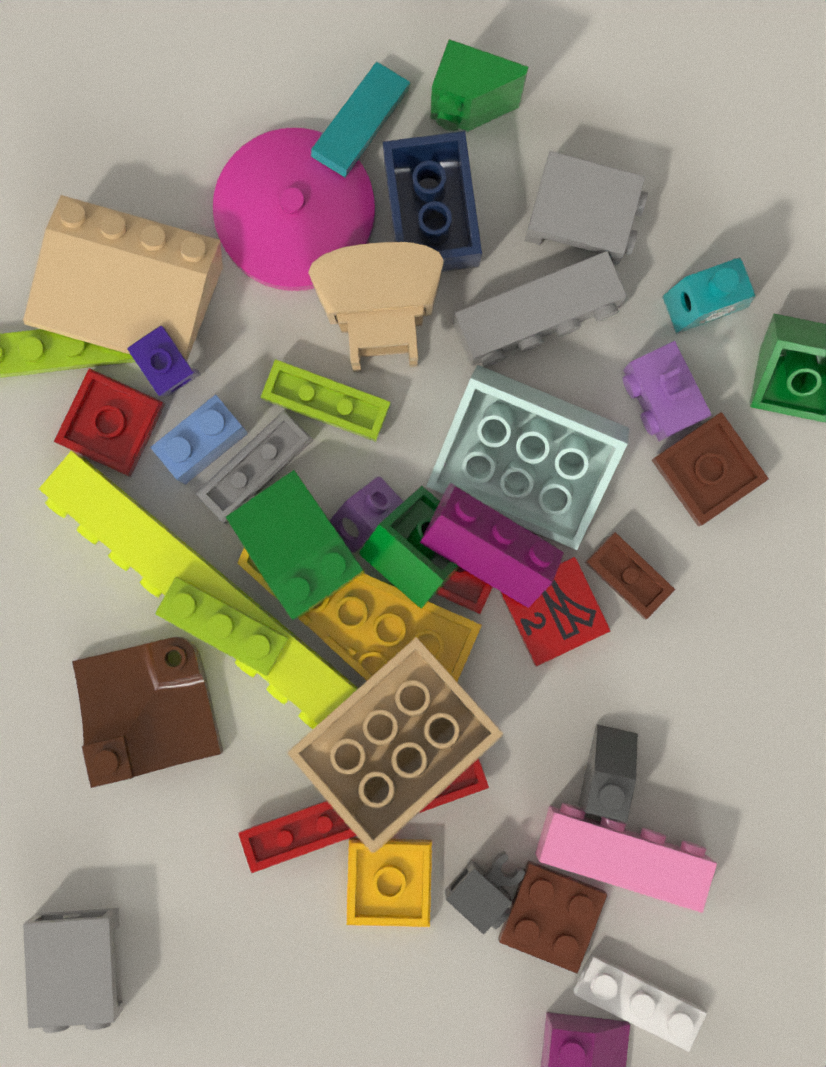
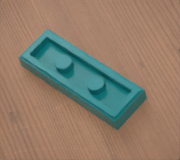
[311,61,410,178]

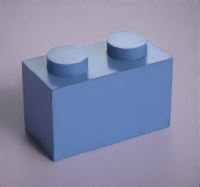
[150,394,248,485]

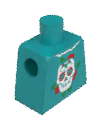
[662,258,755,334]

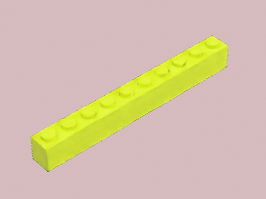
[39,451,359,729]

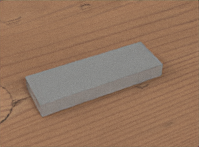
[195,409,313,524]

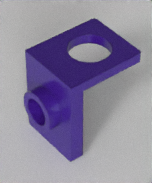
[127,326,201,397]

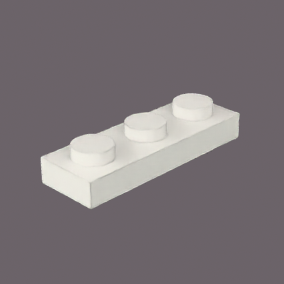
[573,953,707,1052]

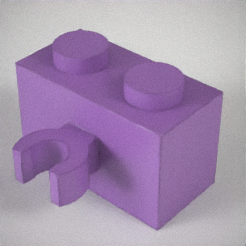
[622,341,712,442]

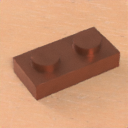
[585,532,676,619]

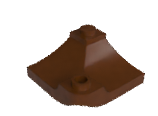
[72,637,223,788]

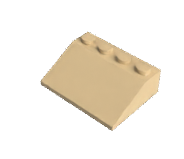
[23,195,223,361]
[287,637,503,854]

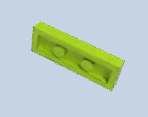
[261,359,391,442]
[155,577,289,676]

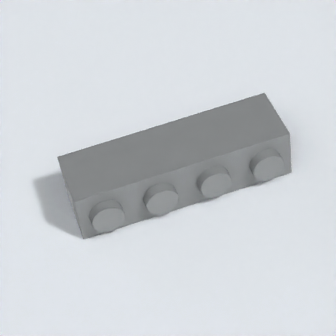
[453,251,627,367]

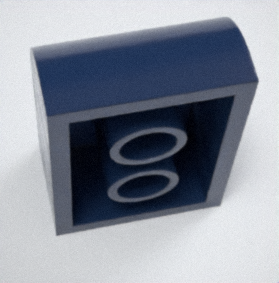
[382,131,482,272]

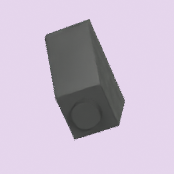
[578,724,638,822]

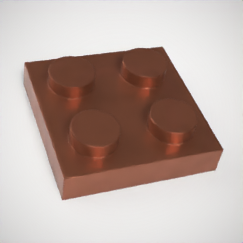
[652,412,769,527]
[498,860,607,974]

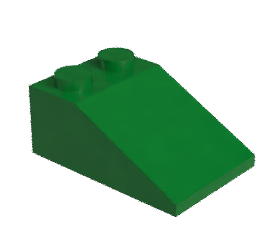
[226,470,365,620]

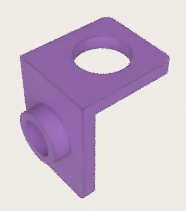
[330,477,404,553]

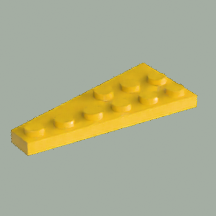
[237,547,482,682]

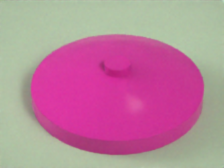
[213,127,375,291]

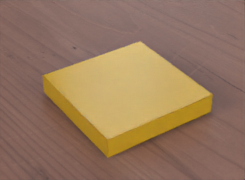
[346,838,432,927]

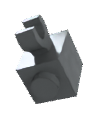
[444,851,525,935]

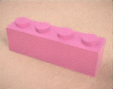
[535,803,717,913]

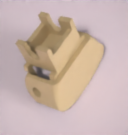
[309,242,444,372]

